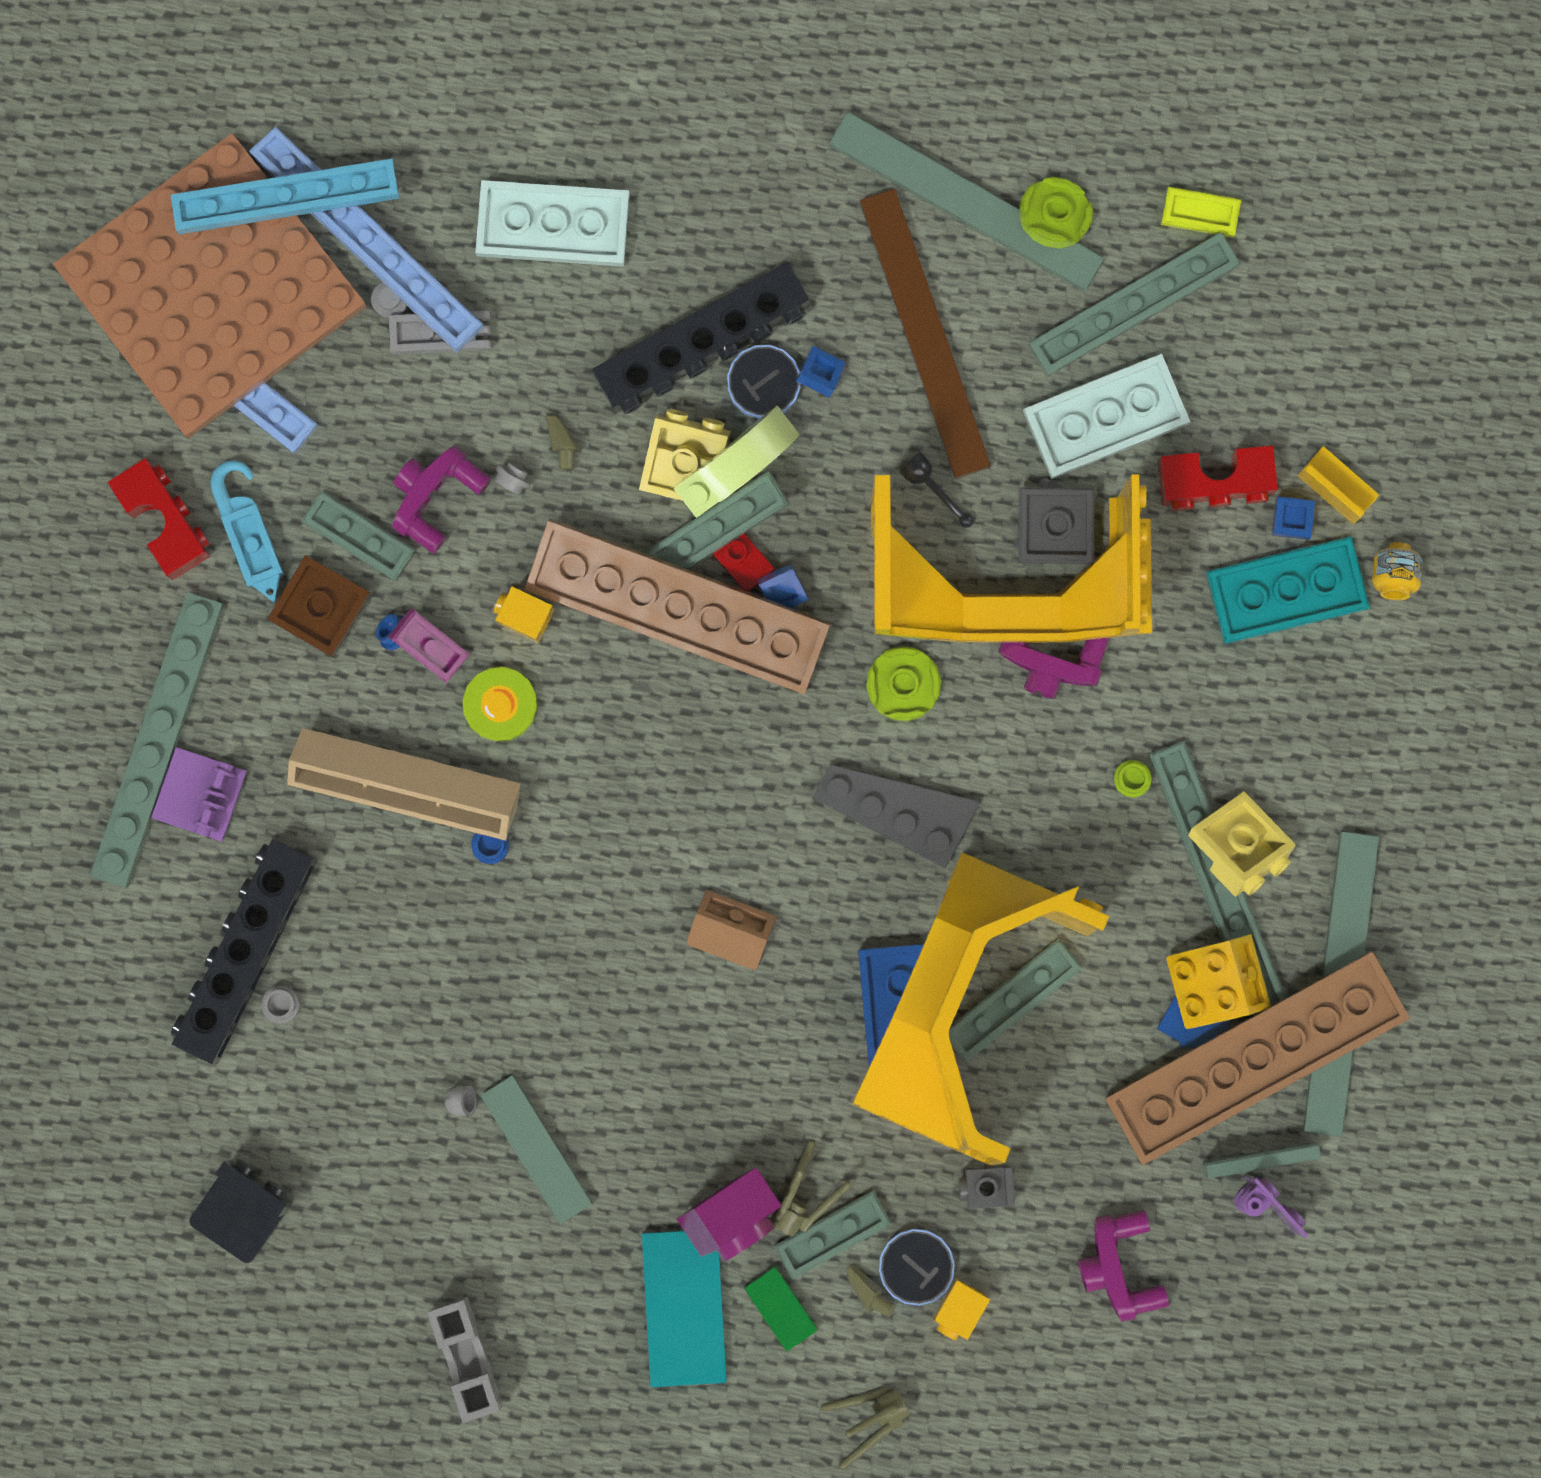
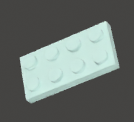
[475,180,630,267]
[1023,354,1190,479]

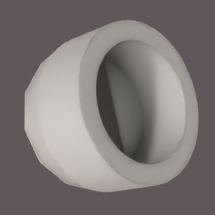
[445,1086,477,1116]

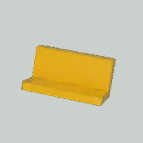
[1297,446,1379,524]

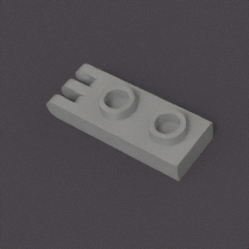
[389,311,491,355]

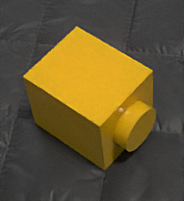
[493,586,555,643]
[933,1278,990,1341]

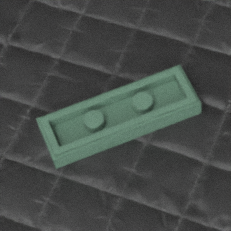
[301,490,416,581]
[1202,1142,1321,1179]
[774,1190,891,1280]

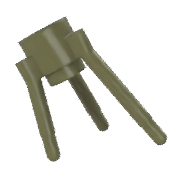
[770,1140,852,1237]
[820,1386,910,1470]

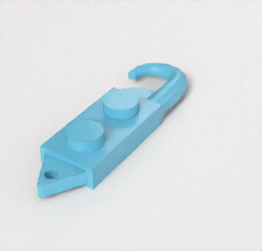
[210,460,284,603]

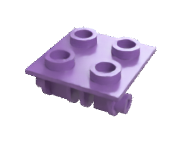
[151,747,247,842]
[1234,1174,1309,1238]

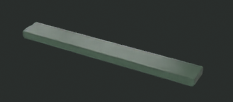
[829,112,1104,292]
[1148,741,1286,1017]
[1302,832,1379,1137]

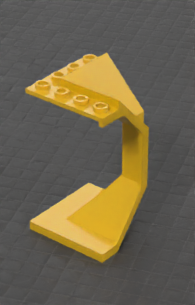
[871,474,1152,643]
[852,852,1109,1166]

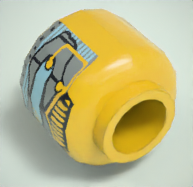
[1372,542,1423,601]

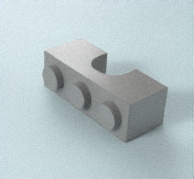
[427,1296,503,1423]

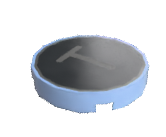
[727,345,801,419]
[879,1229,955,1306]

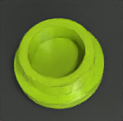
[1113,760,1152,798]

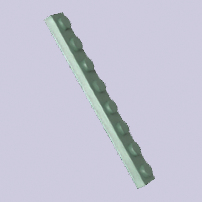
[90,592,224,888]

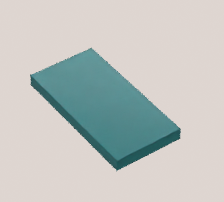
[1205,536,1370,645]
[642,1230,727,1388]

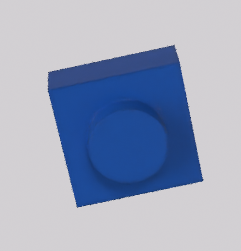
[796,346,846,398]
[1272,497,1315,540]
[758,563,809,608]

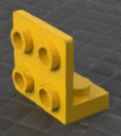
[1166,934,1271,1029]

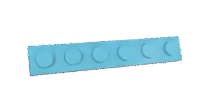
[171,159,400,235]

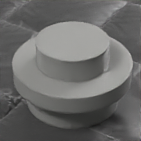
[371,282,408,319]
[494,462,531,495]
[261,986,300,1024]

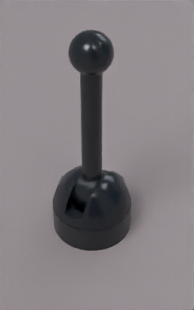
[899,452,974,528]

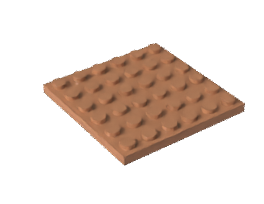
[53,133,367,439]

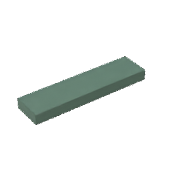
[644,472,790,570]
[949,939,1082,1063]
[480,1075,593,1225]

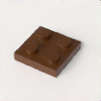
[267,555,371,658]

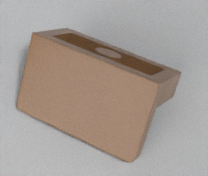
[686,889,777,970]

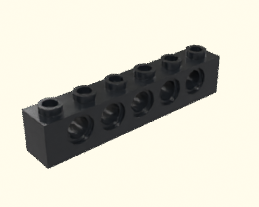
[592,262,810,414]
[171,839,318,1065]

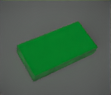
[744,1266,818,1352]

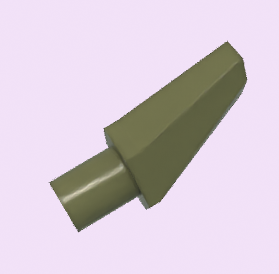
[545,415,580,470]
[847,1264,896,1317]

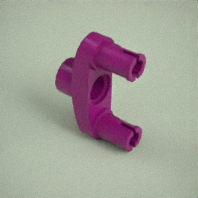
[392,446,492,554]
[998,638,1109,699]
[1078,1210,1169,1322]

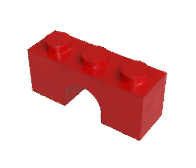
[1157,445,1278,511]
[107,458,211,580]

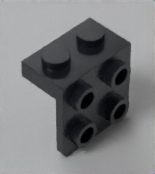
[189,1158,293,1263]

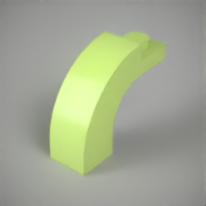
[673,406,800,518]

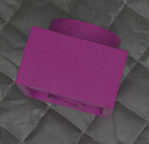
[676,1167,781,1262]

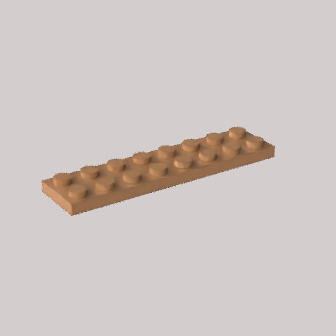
[524,519,831,695]
[1105,951,1410,1166]

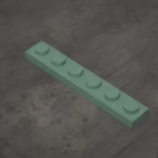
[1028,232,1240,377]

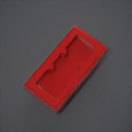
[712,533,775,592]

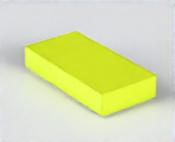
[1161,187,1241,238]

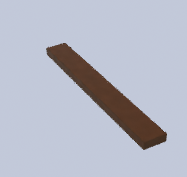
[860,189,991,480]

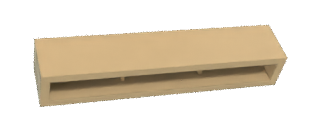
[287,728,521,840]

